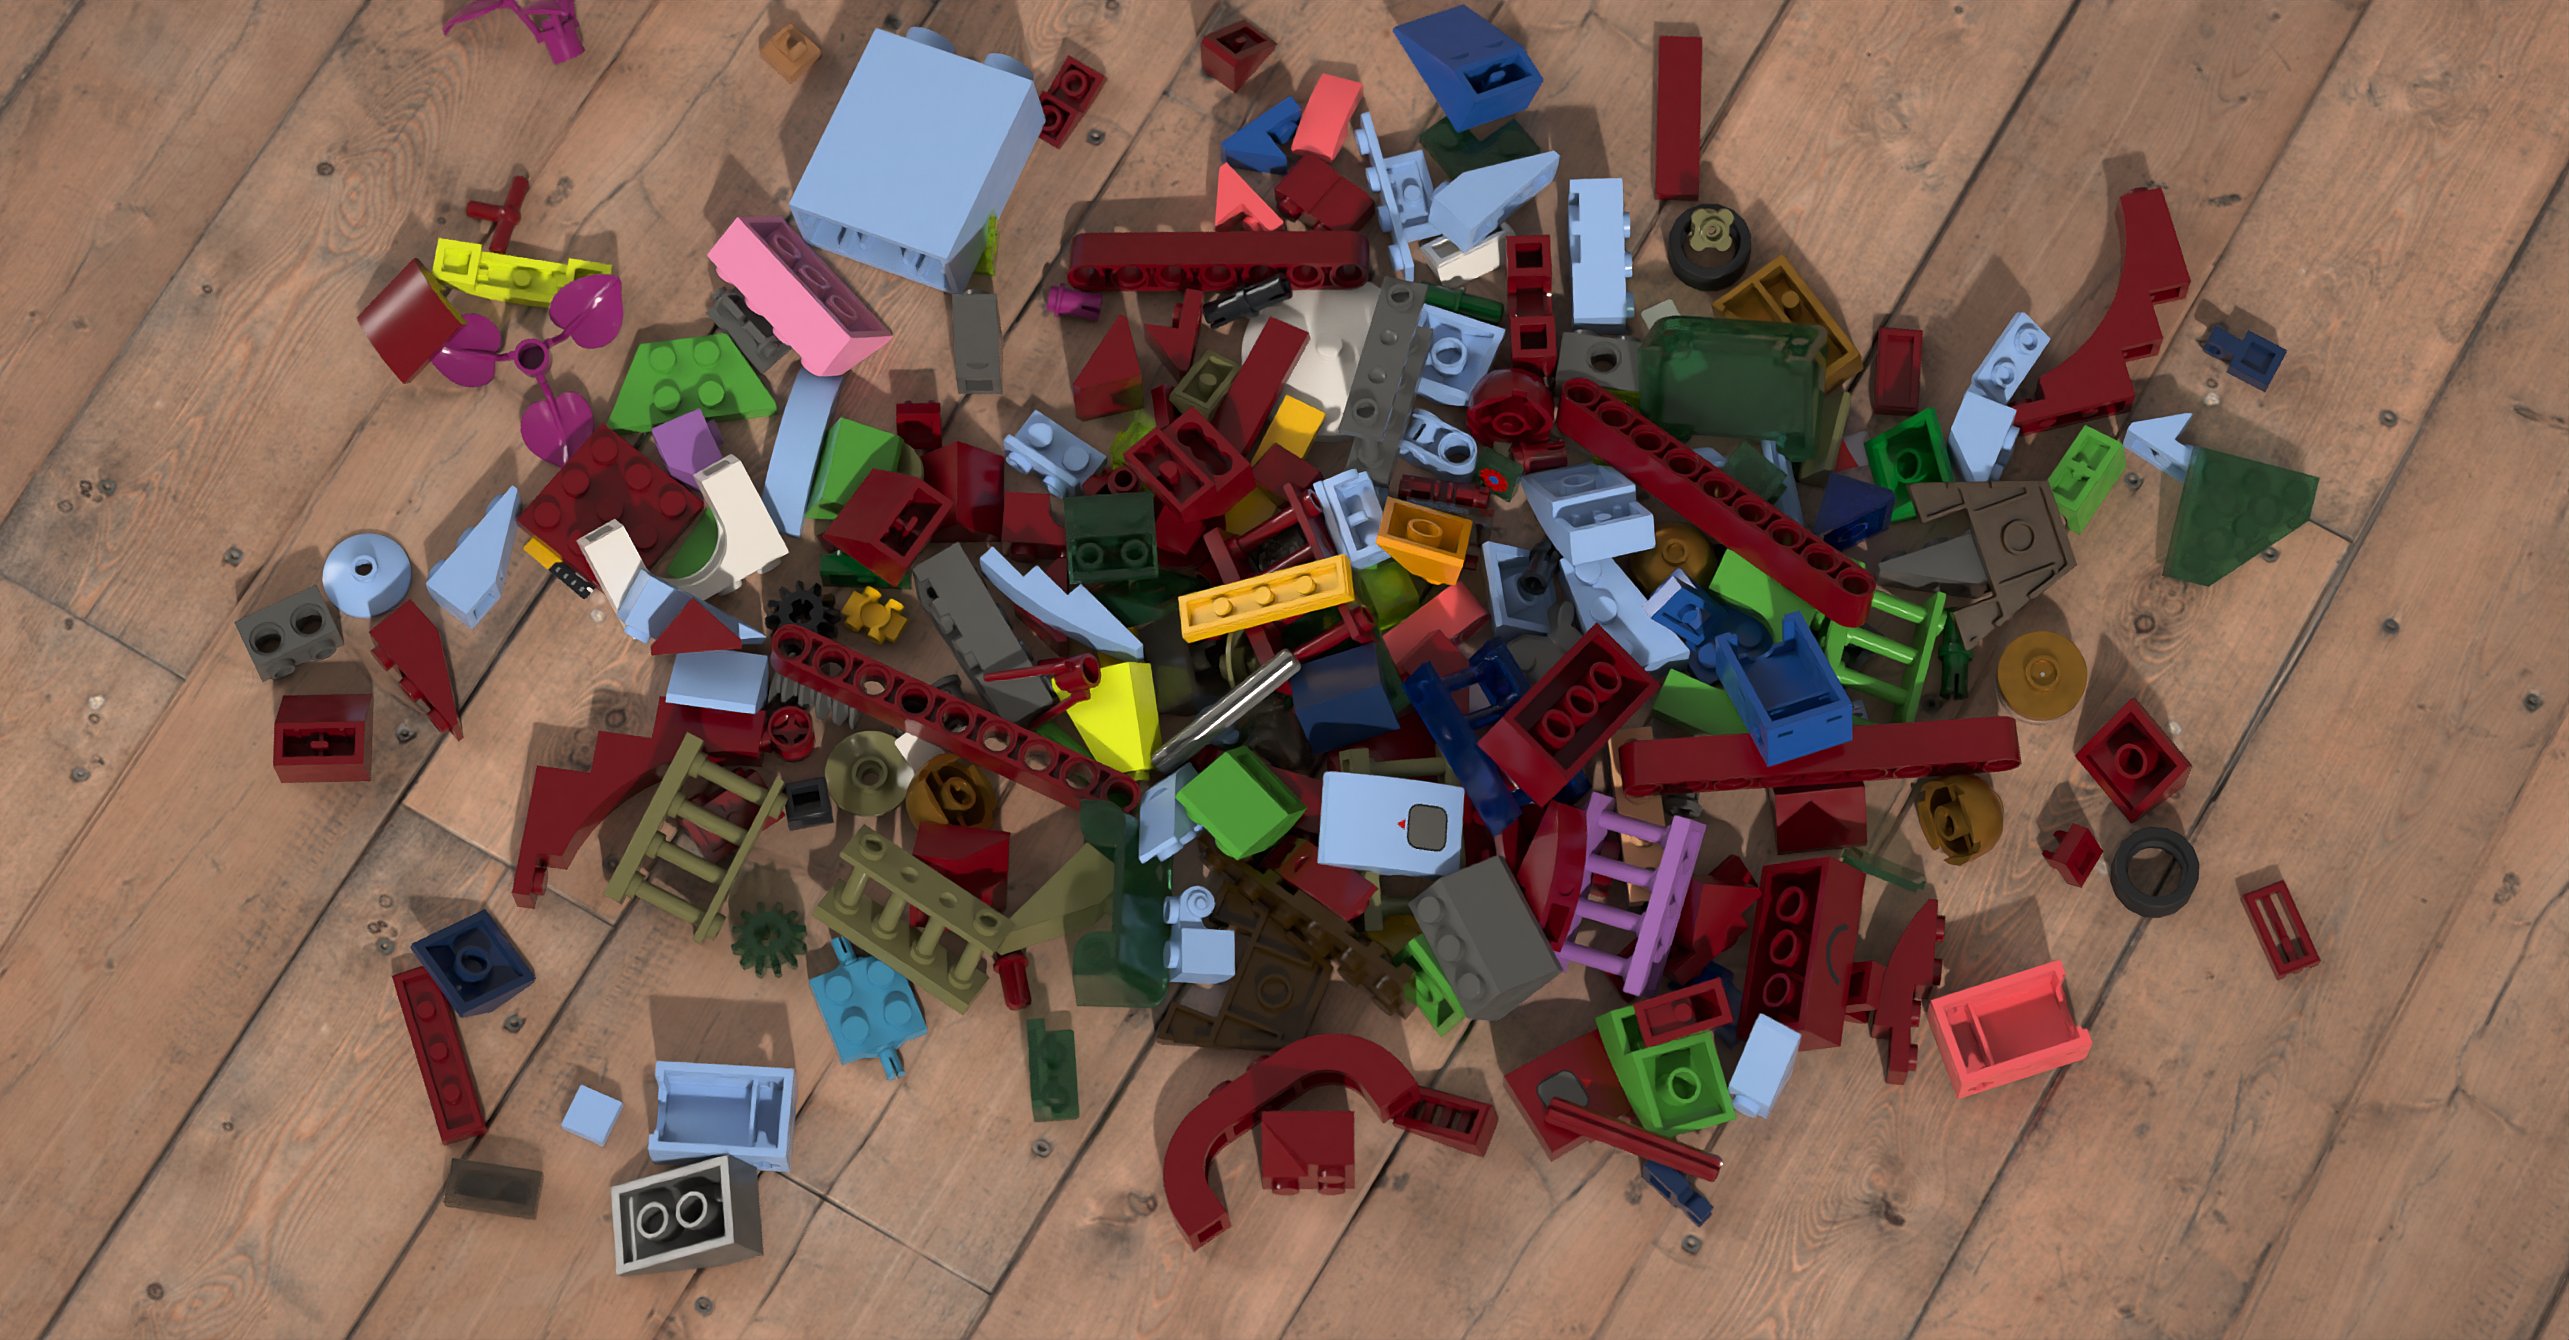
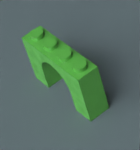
[1652,549,1827,737]

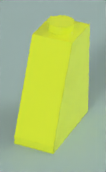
[1051,662,1163,783]

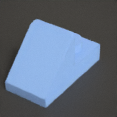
[2123,413,2212,493]

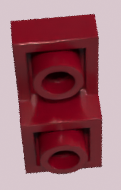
[1038,55,1108,149]

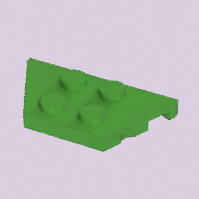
[607,333,778,435]

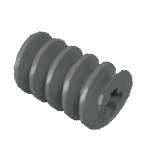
[768,652,867,730]

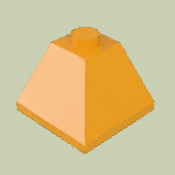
[1375,496,1473,586]

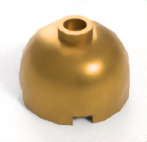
[1628,522,1717,600]
[906,753,997,830]
[1917,772,2004,866]

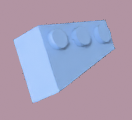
[1567,178,1634,335]
[1558,558,1690,680]

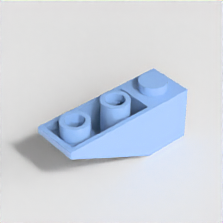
[426,485,523,629]
[1139,761,1205,864]

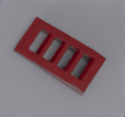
[1393,1085,1499,1157]

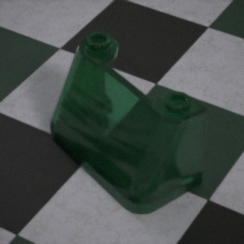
[1638,315,1828,462]
[1073,799,1174,1008]

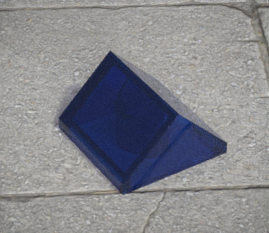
[1812,472,1896,552]

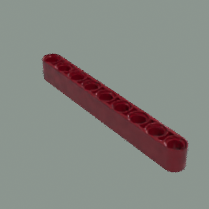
[1555,377,1877,628]
[770,624,1141,827]
[1618,716,2022,797]

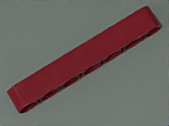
[1067,231,1370,292]

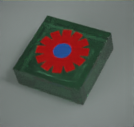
[1472,447,1524,503]

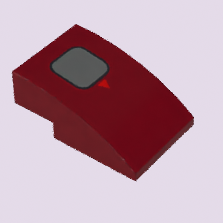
[1503,1029,1637,1162]

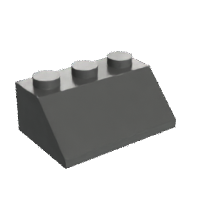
[1408,855,1564,1021]

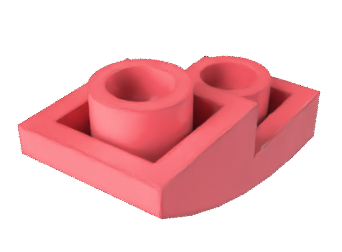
[1291,73,1363,163]

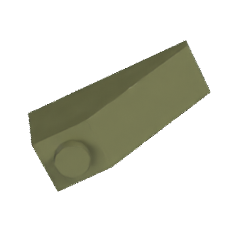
[996,842,1129,955]

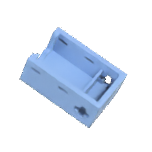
[648,1061,798,1172]

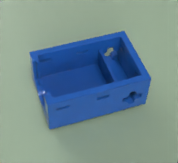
[1715,611,1852,767]

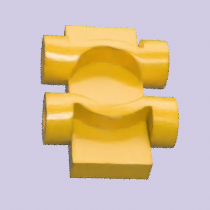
[840,586,908,645]

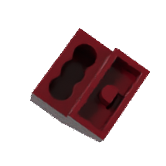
[1123,406,1256,524]

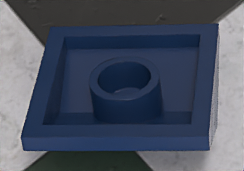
[410,909,536,1018]

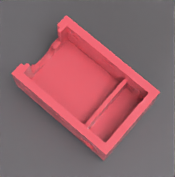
[1926,959,2092,1099]

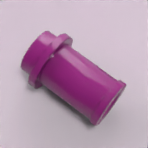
[1046,283,1103,322]

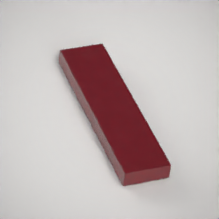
[1655,35,1703,201]
[392,966,488,1146]

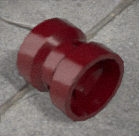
[767,706,816,763]

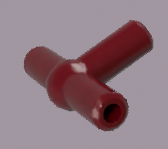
[466,176,529,255]

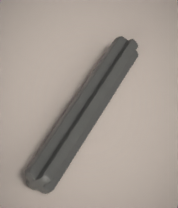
[1151,648,1301,775]

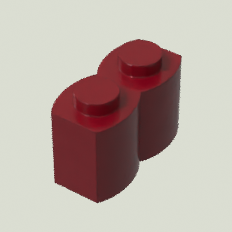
[1274,151,1375,232]

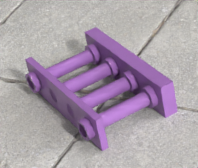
[1554,792,1707,999]

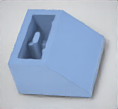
[1946,391,2020,482]

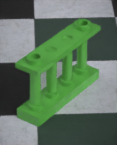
[1815,558,1947,726]

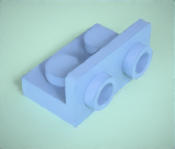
[1963,312,2051,405]
[1003,410,1107,503]

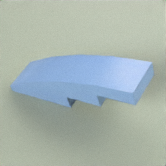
[980,547,1144,663]

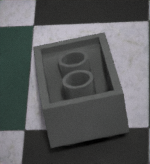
[611,1155,764,1277]

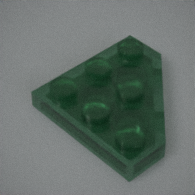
[2162,446,2320,587]

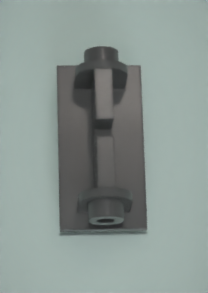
[706,286,793,375]

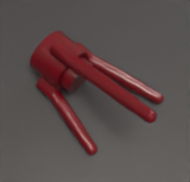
[983,653,1101,731]

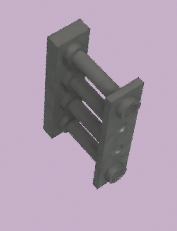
[1339,276,1434,489]

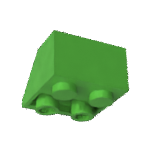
[1175,745,1308,860]

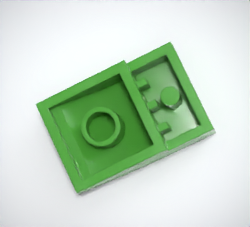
[1595,1005,1737,1138]

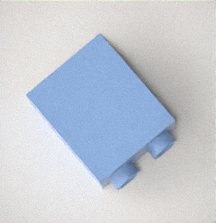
[789,27,1046,294]

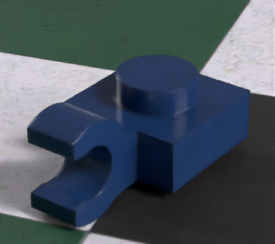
[2202,326,2288,392]

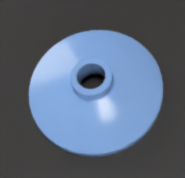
[322,533,412,618]

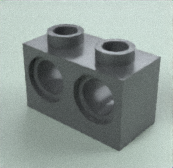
[234,585,344,682]

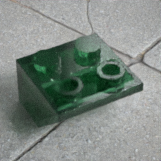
[1063,491,1159,584]

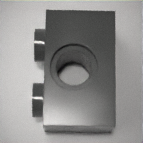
[1554,329,1651,409]

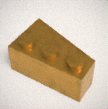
[1711,253,1863,394]

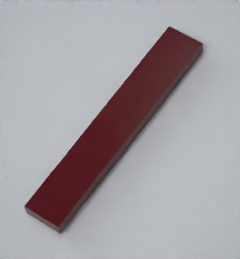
[1147,316,1311,560]

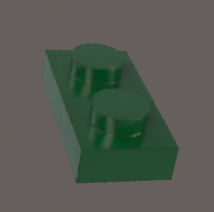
[819,550,913,590]

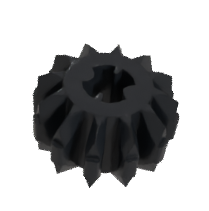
[765,580,841,655]

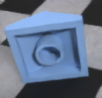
[1417,303,1506,406]

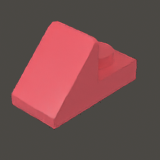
[1215,162,1284,232]

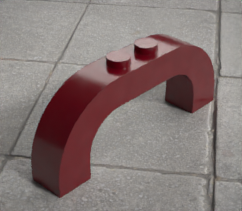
[1163,1033,1421,1252]

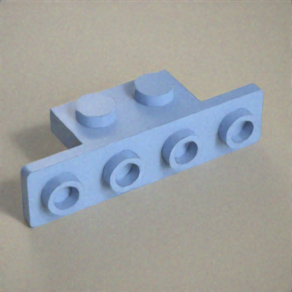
[1354,112,1442,282]

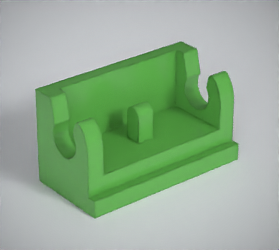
[2048,425,2126,535]

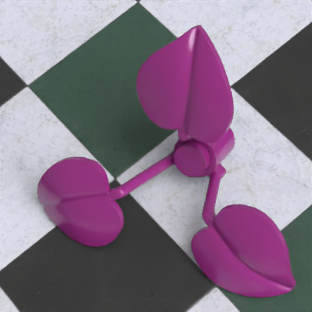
[442,0,585,64]
[431,274,624,468]

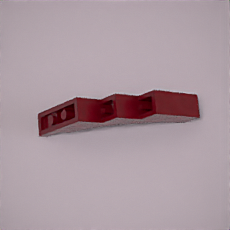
[2007,187,2191,438]
[512,696,774,909]

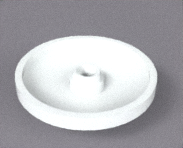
[1242,281,1381,442]

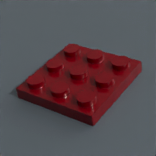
[516,423,705,595]

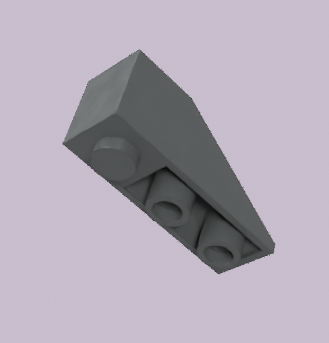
[952,289,1004,394]
[1875,529,1992,599]

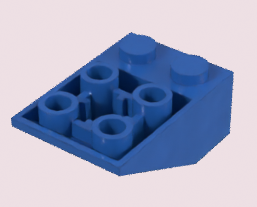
[1392,4,1544,133]

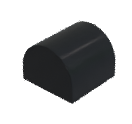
[783,776,834,831]

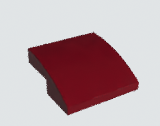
[356,258,468,384]

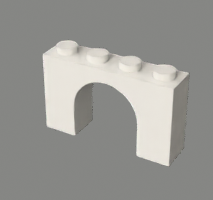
[576,454,789,639]

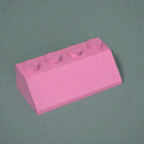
[707,216,893,377]

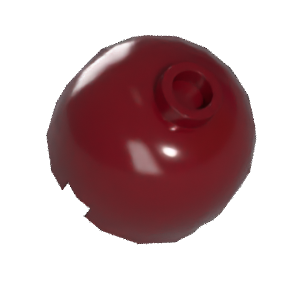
[1466,368,1555,452]

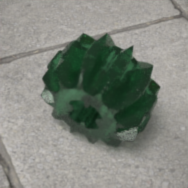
[731,901,808,979]

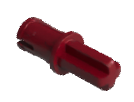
[993,949,1032,1011]

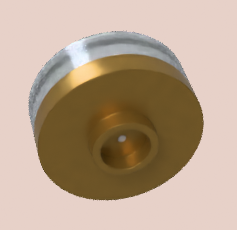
[1994,631,2087,725]

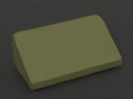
[1169,349,1242,423]
[1797,391,1852,489]

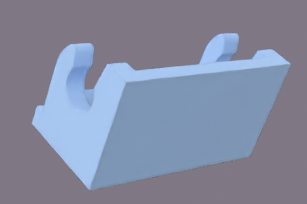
[1313,469,1391,573]

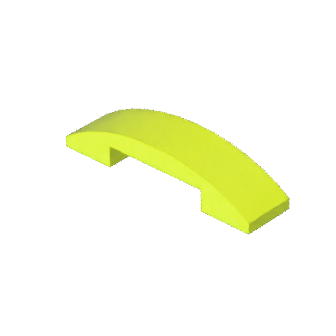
[432,238,612,308]

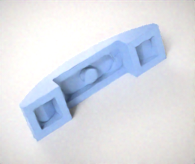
[762,367,844,539]

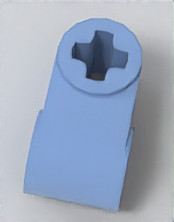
[1398,408,1478,484]

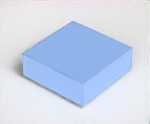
[561,1085,624,1147]

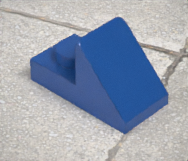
[1221,95,1301,175]
[1642,568,1729,646]

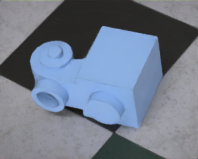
[1163,886,1235,984]

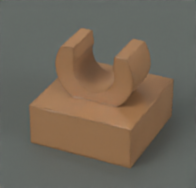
[760,22,822,84]

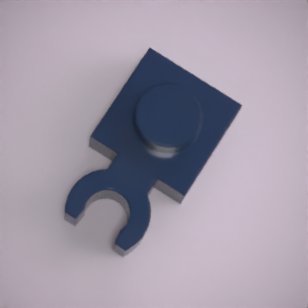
[1642,1160,1714,1228]

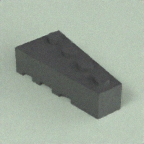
[912,542,1057,730]

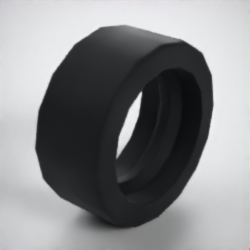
[1668,204,1751,291]
[2110,827,2200,918]

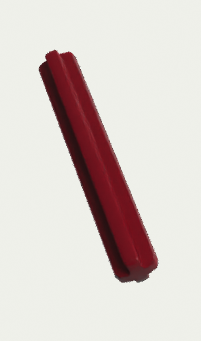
[1545,1096,1722,1182]

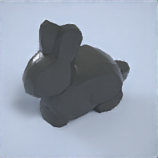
[1487,601,1583,691]

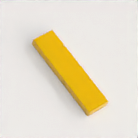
[1225,394,1327,553]
[1178,554,1355,643]

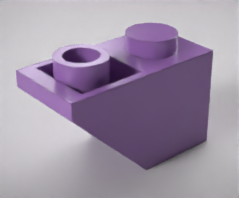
[651,408,724,492]

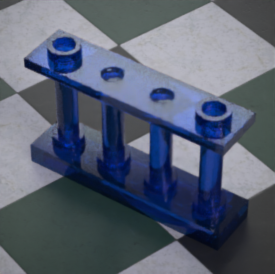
[1401,636,1593,837]

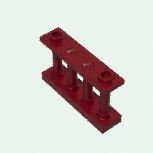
[1203,482,1379,696]

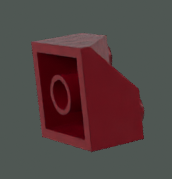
[1262,1111,1355,1196]

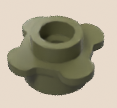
[1689,208,1734,251]

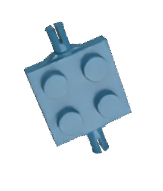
[809,936,927,1081]

